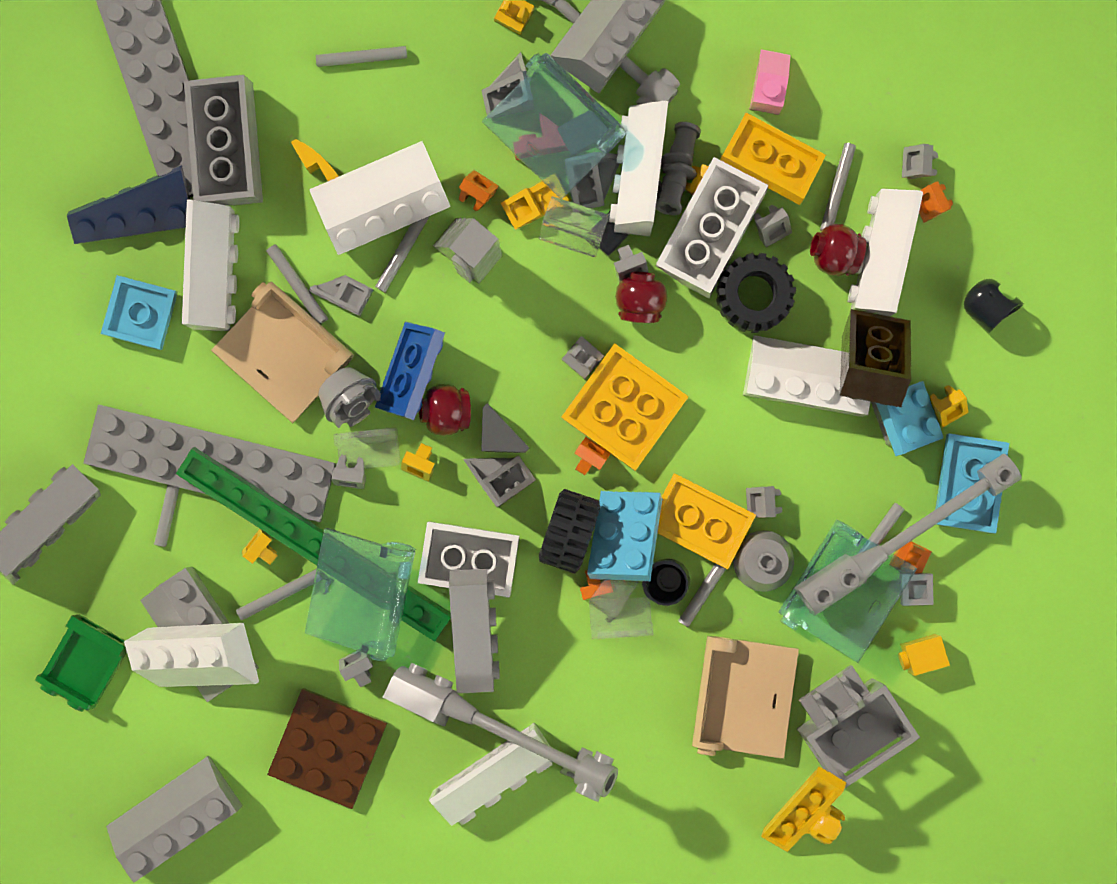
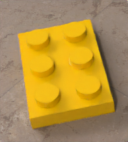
[720,112,826,205]
[657,473,756,570]

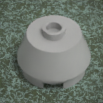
[318,367,381,428]
[733,530,794,592]

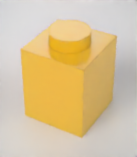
[898,634,950,676]

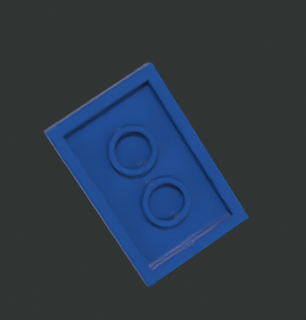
[375,322,445,420]

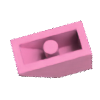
[749,49,791,115]

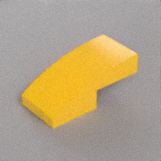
[291,139,339,181]
[501,174,572,230]

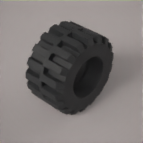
[716,253,796,333]
[539,489,600,574]

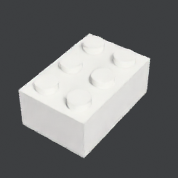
[418,521,520,597]

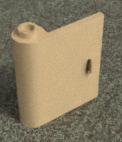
[211,282,354,424]
[692,636,799,759]

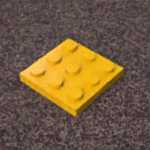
[561,343,689,471]

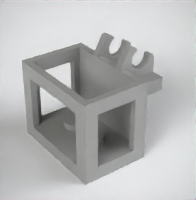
[797,665,920,788]

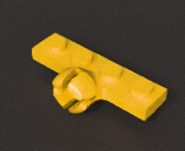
[761,766,847,852]

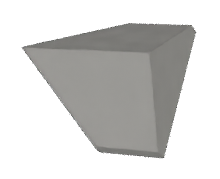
[481,52,534,119]
[565,153,620,212]
[463,455,536,508]

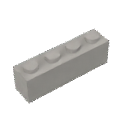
[449,569,500,693]

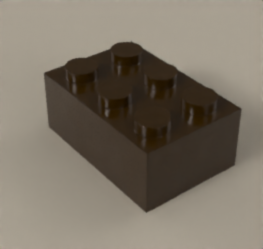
[840,309,911,407]

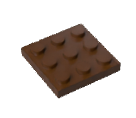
[267,688,388,809]

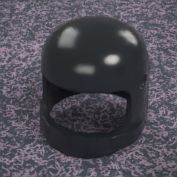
[964,279,1024,334]
[642,558,691,606]

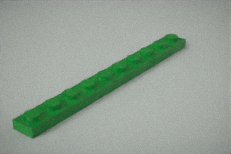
[176,447,451,642]

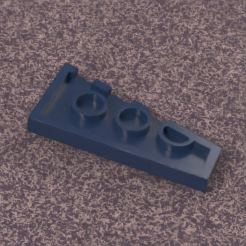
[67,165,190,244]

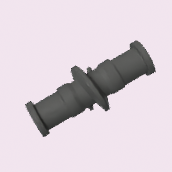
[656,122,701,215]

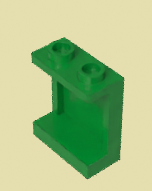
[35,614,127,712]

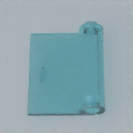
[482,53,627,200]
[778,519,917,663]
[305,528,416,661]

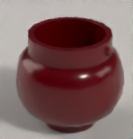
[810,224,866,276]
[615,272,667,323]
[419,384,471,436]

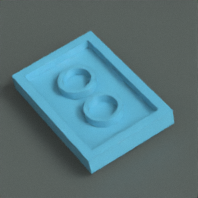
[935,433,1009,534]
[587,491,663,581]

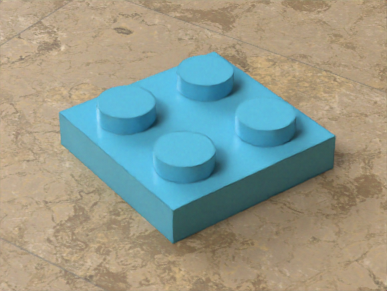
[101,275,178,350]
[876,381,944,456]

